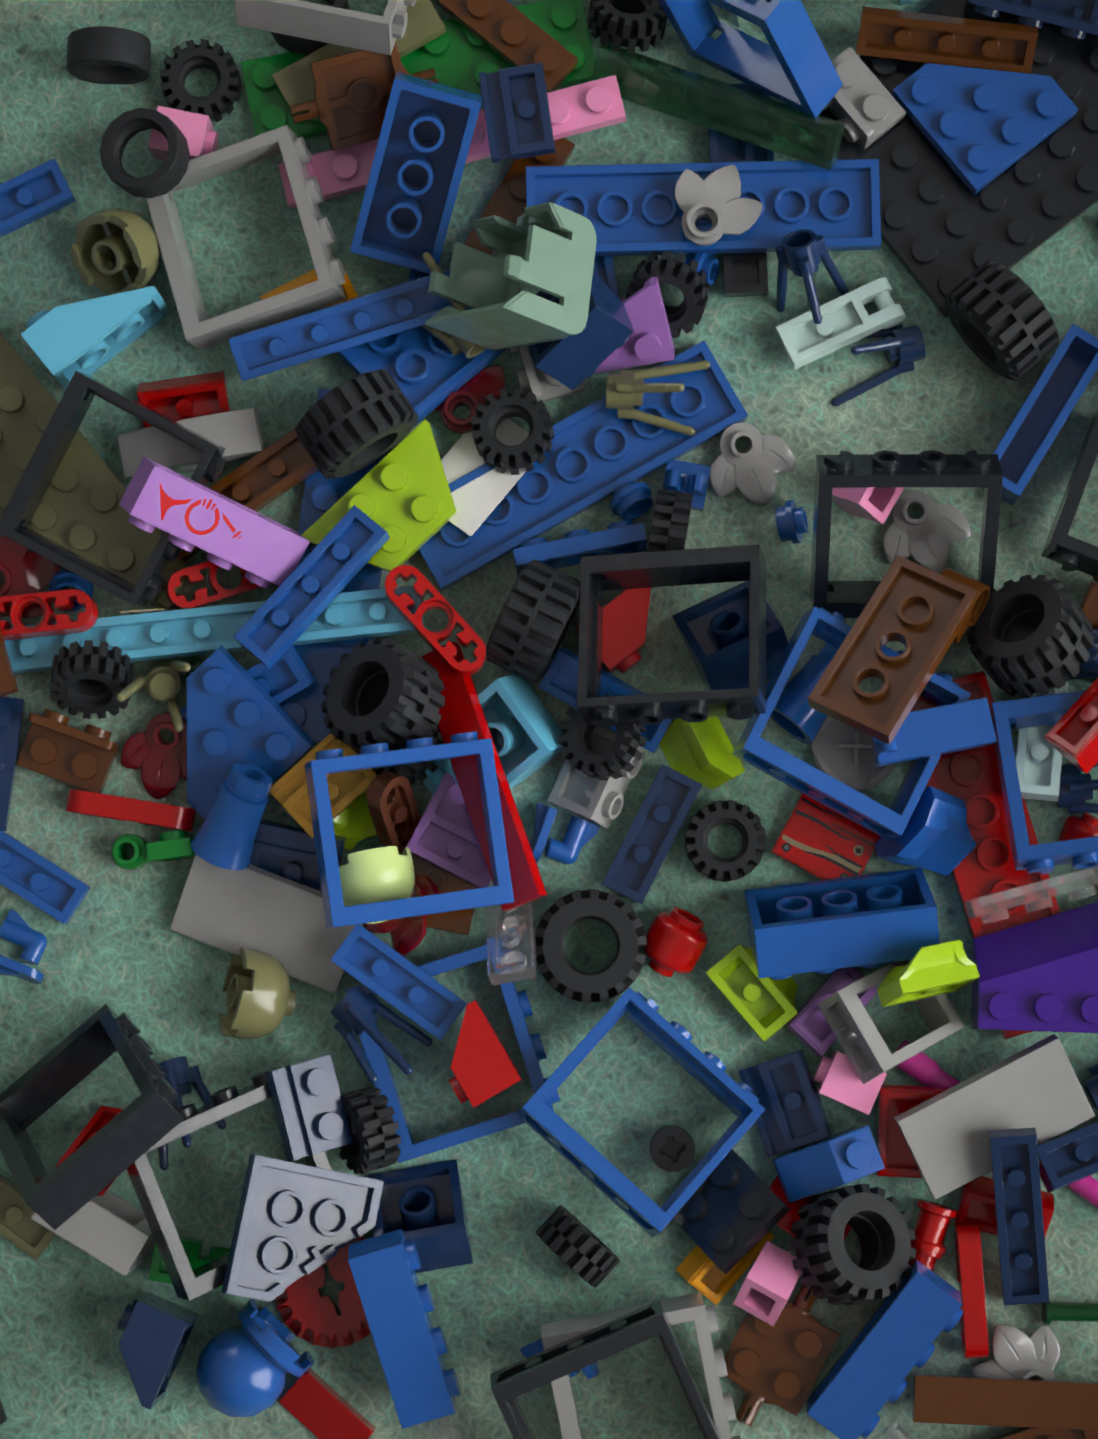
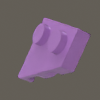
[594,277,675,374]
[407,772,491,888]

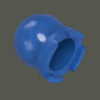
[196,1299,314,1417]

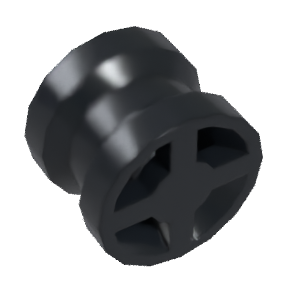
[650,1126,695,1172]

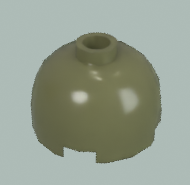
[70,208,160,296]
[218,947,296,1040]

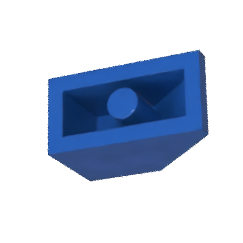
[772,1125,885,1202]

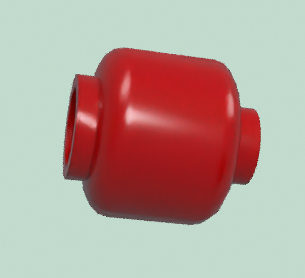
[645,907,708,977]

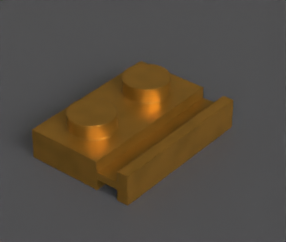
[270,733,377,839]

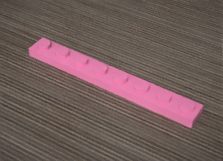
[278,75,627,208]

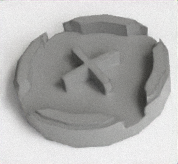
[811,716,897,791]

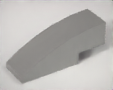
[117,408,265,479]

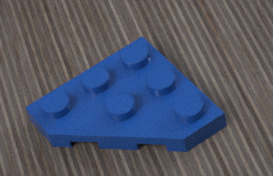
[891,63,1079,195]
[335,326,508,427]
[187,645,315,820]

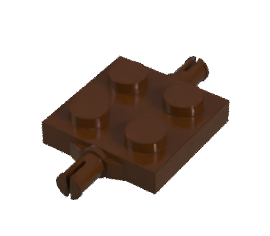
[289,41,438,151]
[724,1284,839,1427]

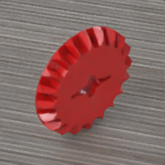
[275,1236,371,1348]

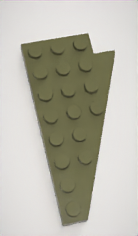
[0,331,187,611]

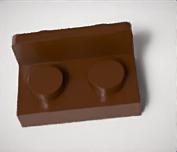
[16,709,119,794]

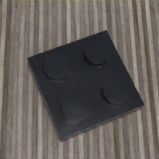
[673,1148,790,1274]

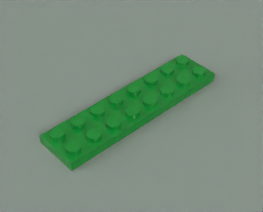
[241,0,598,139]

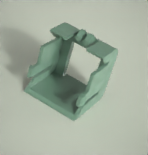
[425,202,597,350]

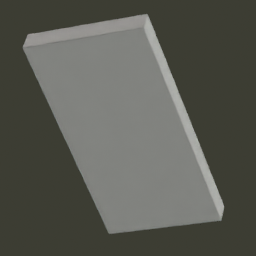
[170,854,362,994]
[894,1034,1095,1200]

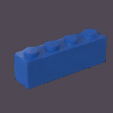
[982,324,1098,505]
[348,1229,461,1429]
[807,1259,963,1439]

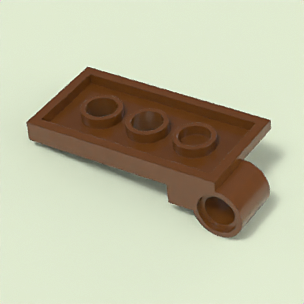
[808,555,990,745]

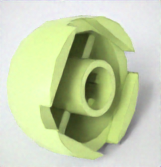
[339,846,415,924]

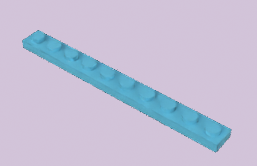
[4,585,426,674]

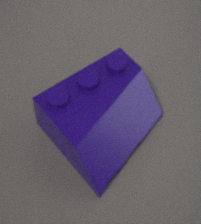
[971,902,1098,1033]

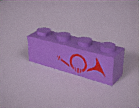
[119,456,310,589]

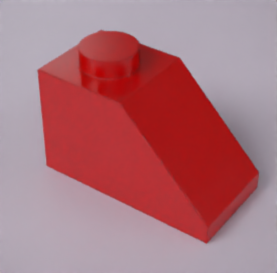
[576,587,651,674]
[448,1000,522,1108]

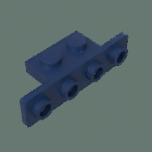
[968,0,1098,39]

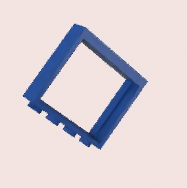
[658,0,843,118]
[732,607,971,841]
[990,690,1098,874]
[304,732,514,929]
[345,940,560,1163]
[516,987,766,1237]

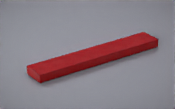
[420,642,547,911]

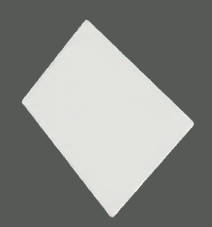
[441,418,533,536]

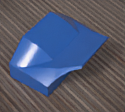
[874,786,976,876]

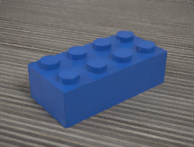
[350,72,482,274]
[744,868,940,980]

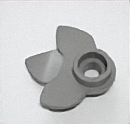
[675,165,763,246]
[709,422,796,506]
[883,490,971,574]
[972,1324,1060,1380]

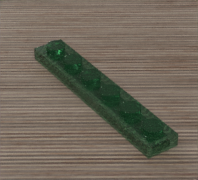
[592,44,845,170]

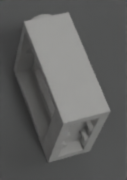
[818,960,965,1084]
[31,1190,155,1276]

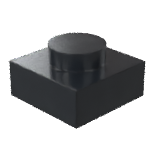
[722,252,769,298]

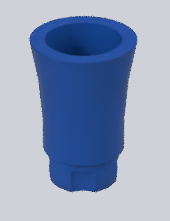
[770,643,838,745]
[191,763,272,870]

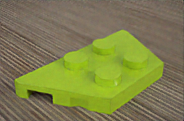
[302,419,457,572]

